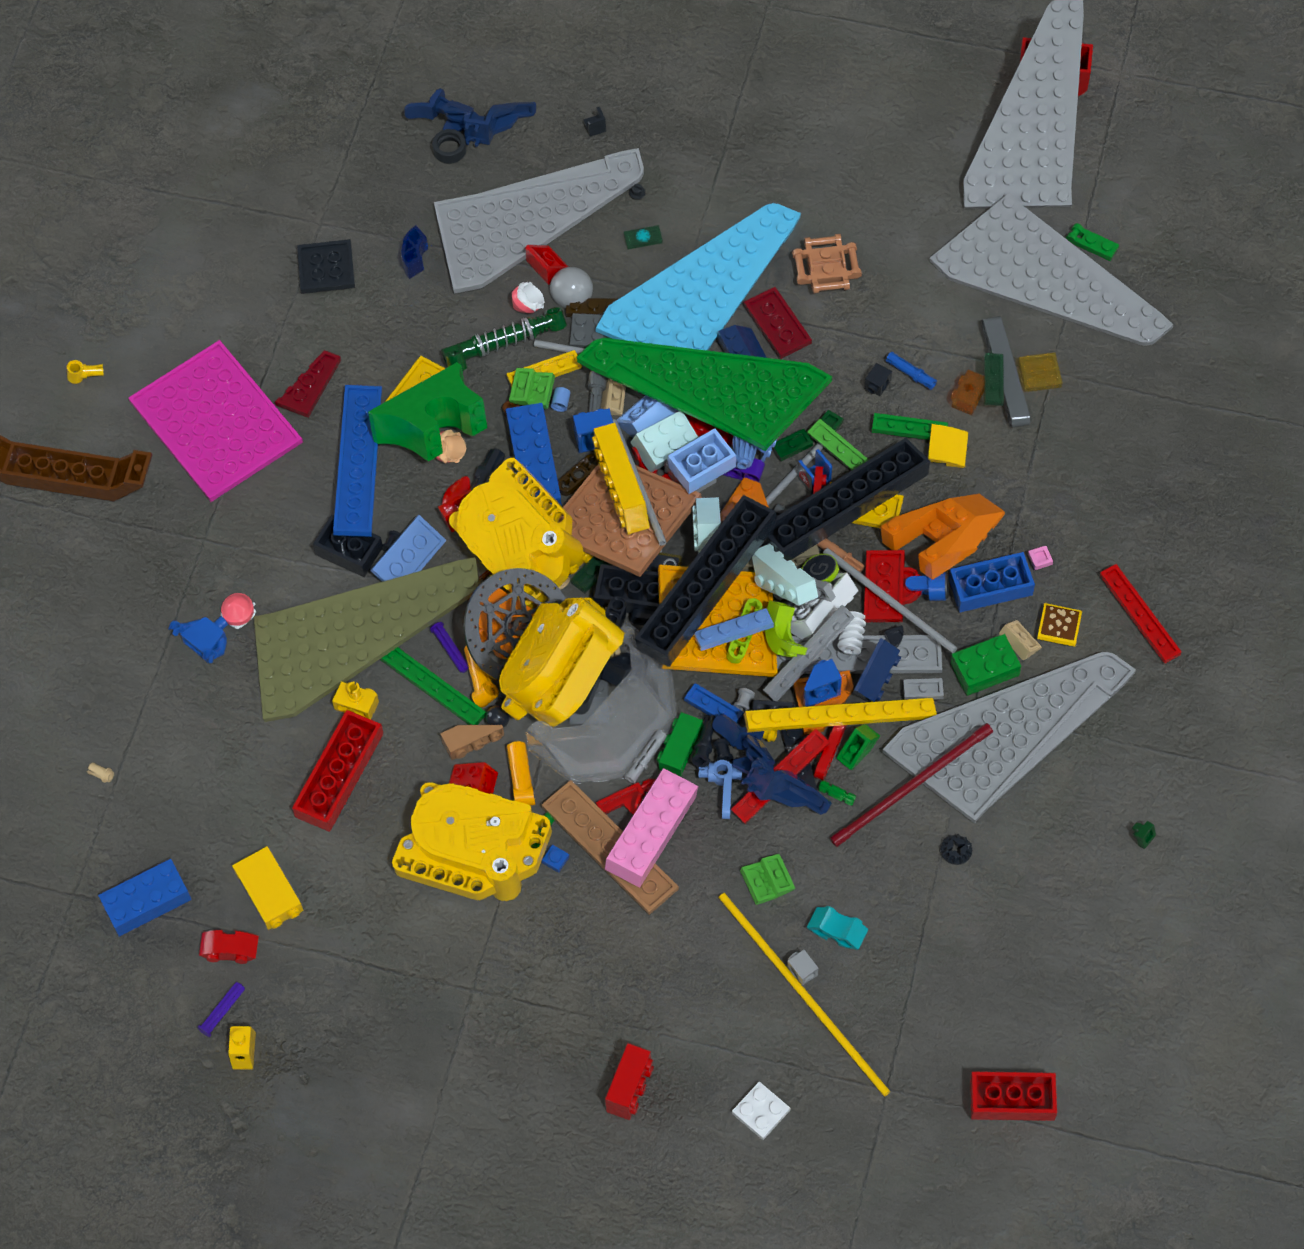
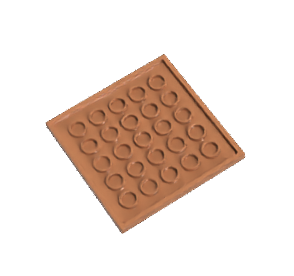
[558,461,702,577]

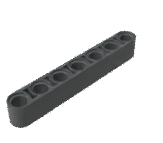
[982,316,1030,428]

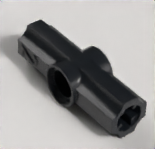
[470,448,506,490]

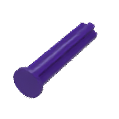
[430,622,469,673]
[197,982,245,1037]

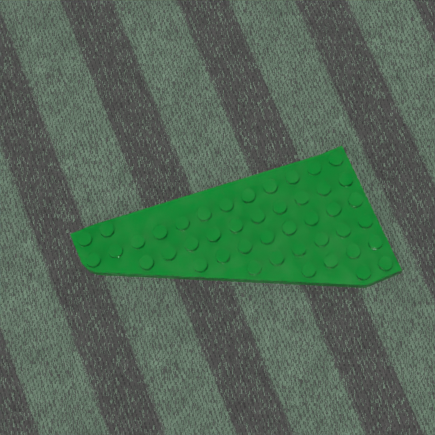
[577,338,832,451]

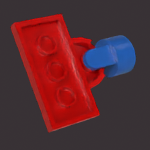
[864,550,949,622]

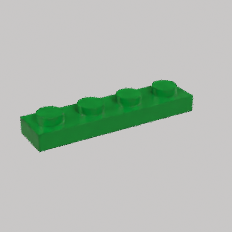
[872,413,948,440]

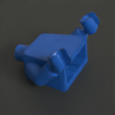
[168,616,228,664]

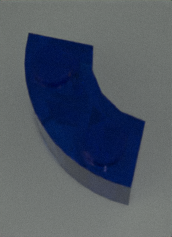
[401,225,428,279]

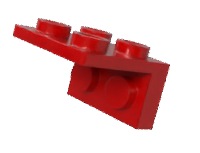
[449,762,498,794]

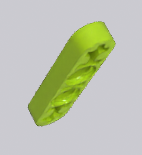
[726,598,763,664]

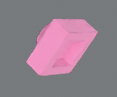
[1028,546,1053,570]

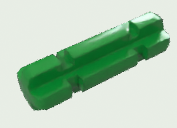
[818,780,856,806]

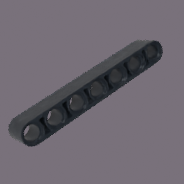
[575,596,627,715]

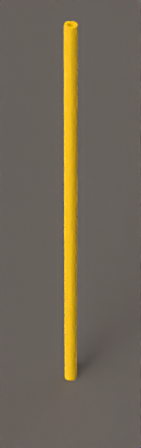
[719,893,890,1097]

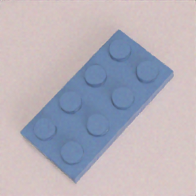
[370,515,446,582]

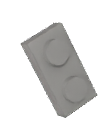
[903,678,944,700]

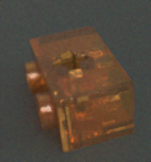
[950,370,988,415]

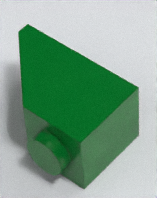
[836,724,880,770]

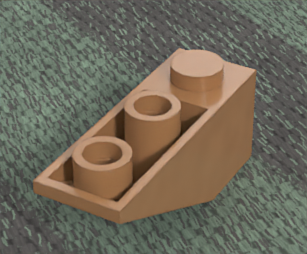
[440,725,504,760]

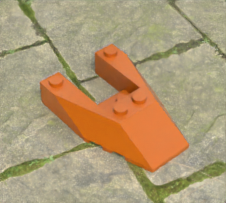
[881,494,1005,580]

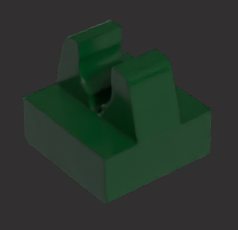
[1132,821,1156,849]

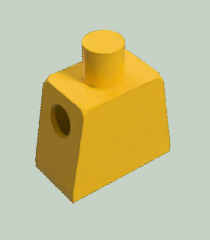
[229,1026,256,1069]

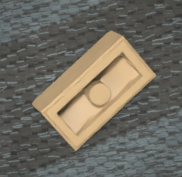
[601,379,626,416]
[999,620,1042,660]

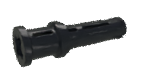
[692,715,716,767]

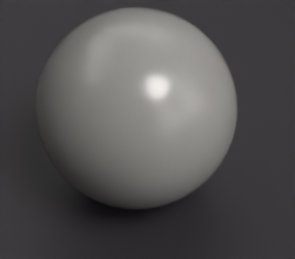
[550,267,593,308]

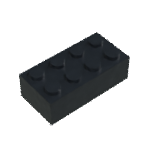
[594,564,659,613]

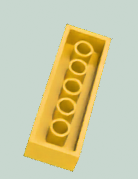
[592,423,650,534]

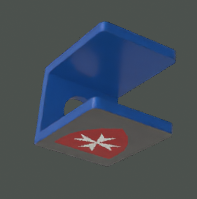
[797,449,832,494]

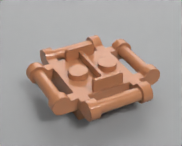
[792,234,862,293]

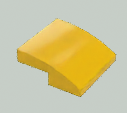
[928,424,968,468]

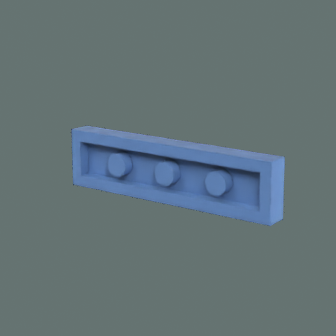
[694,608,774,651]

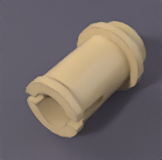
[87,762,114,783]

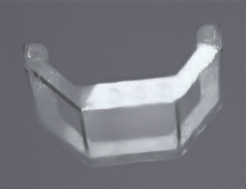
[526,621,677,784]

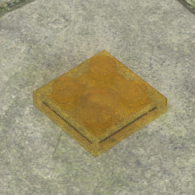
[1019,352,1063,392]

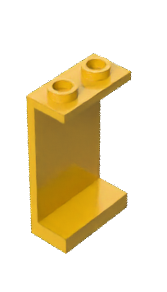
[232,846,303,930]

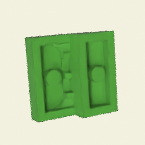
[509,368,555,409]
[740,854,795,905]

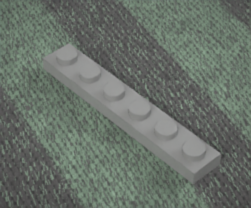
[763,605,855,701]

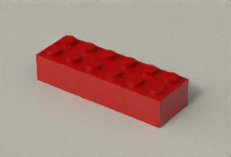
[292,710,384,832]

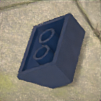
[718,325,767,358]
[853,638,901,702]

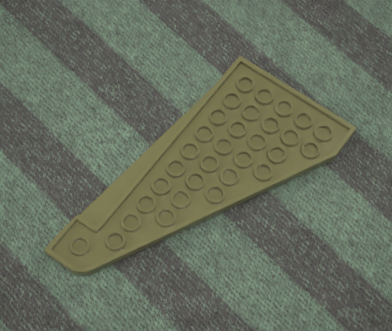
[254,557,480,722]

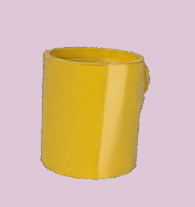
[67,360,104,384]

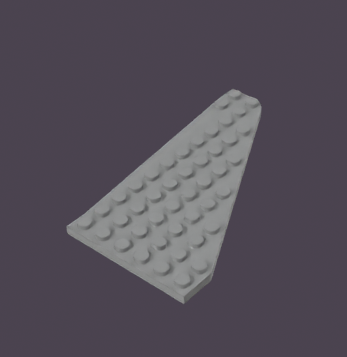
[930,193,1173,346]
[882,652,1136,824]

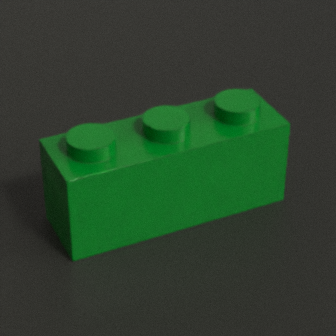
[657,712,703,777]

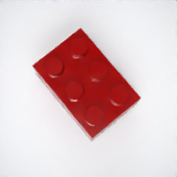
[605,1043,654,1120]

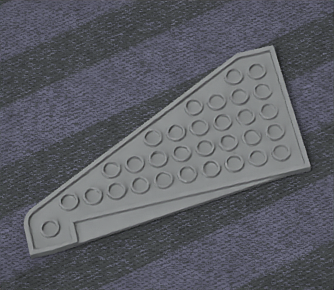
[963,0,1084,209]
[434,148,644,294]

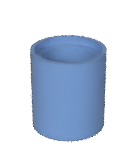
[551,387,571,412]

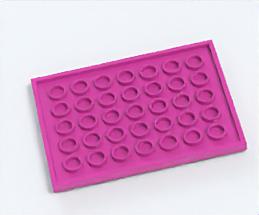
[128,340,303,502]

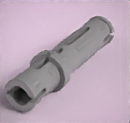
[625,730,667,784]

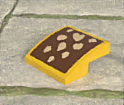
[1037,603,1082,647]

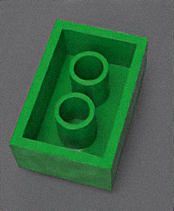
[950,634,1021,696]

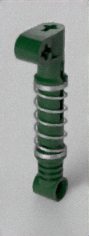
[441,307,567,371]

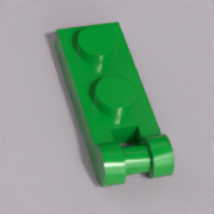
[1066,223,1119,261]

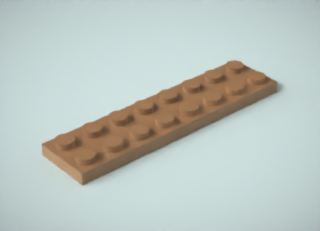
[542,780,679,915]

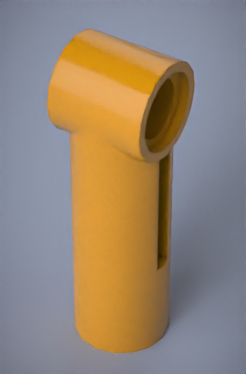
[464,645,499,708]
[507,741,535,806]

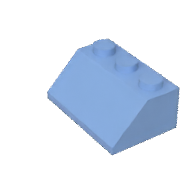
[617,395,679,438]

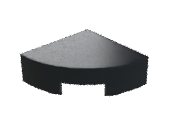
[884,625,904,647]

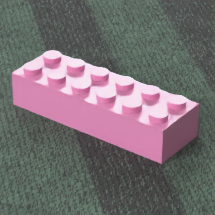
[605,768,698,888]

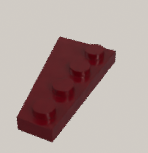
[275,350,341,418]

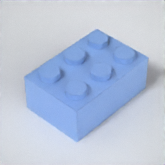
[668,429,736,494]

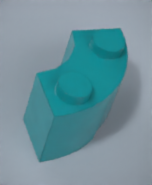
[806,906,868,950]

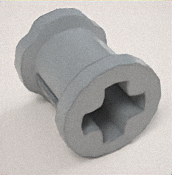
[733,688,755,713]

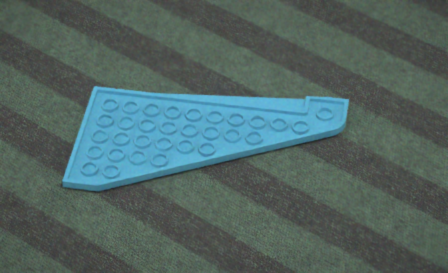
[596,203,801,351]

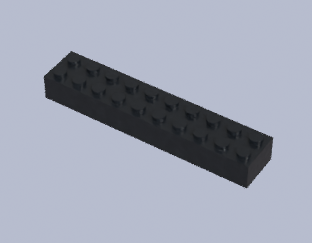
[761,438,930,561]
[635,495,777,667]

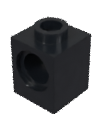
[864,363,892,396]

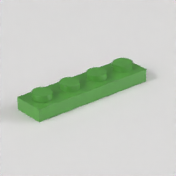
[807,419,869,471]

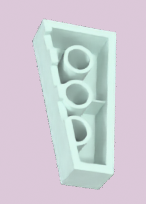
[752,544,818,605]

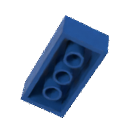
[949,552,1035,613]
[98,859,191,936]

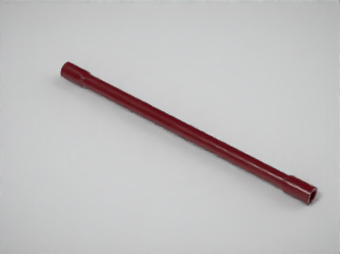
[830,723,993,847]

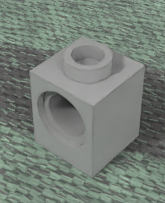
[787,950,819,986]

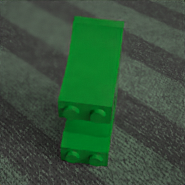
[368,362,487,462]

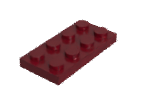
[744,287,812,359]

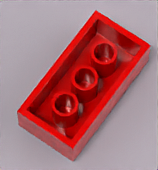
[970,1072,1057,1121]

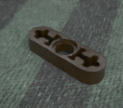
[558,454,600,496]

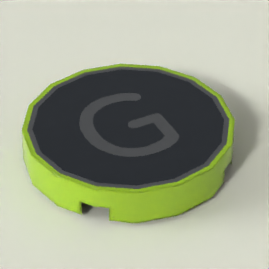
[802,554,839,583]

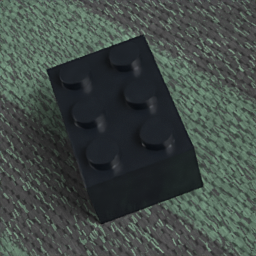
[313,515,383,577]

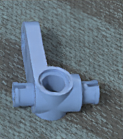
[699,760,742,819]

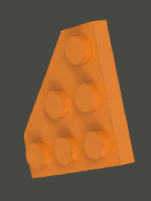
[720,477,769,524]
[793,670,854,735]

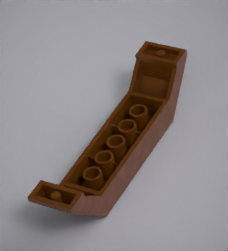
[0,435,152,501]

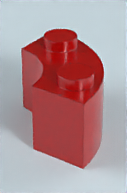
[199,930,259,964]

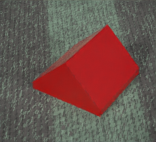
[525,245,568,285]

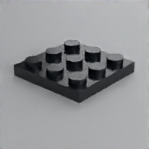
[297,239,355,294]

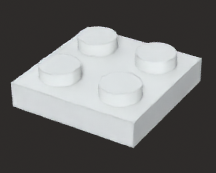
[732,1082,790,1140]

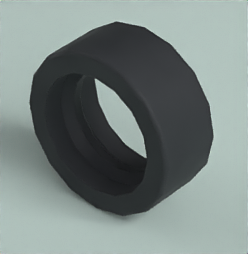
[432,129,467,164]

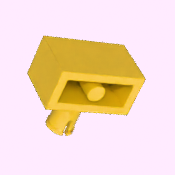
[332,681,379,719]

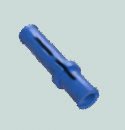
[886,352,937,390]

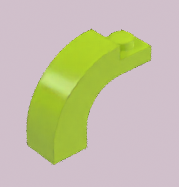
[765,600,807,658]

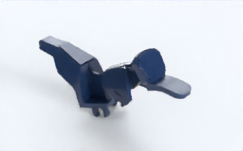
[404,88,536,147]
[712,714,832,815]

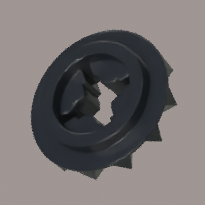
[940,834,973,865]

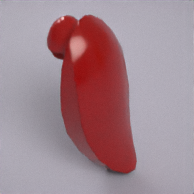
[442,476,470,504]

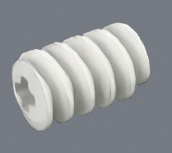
[838,611,866,655]

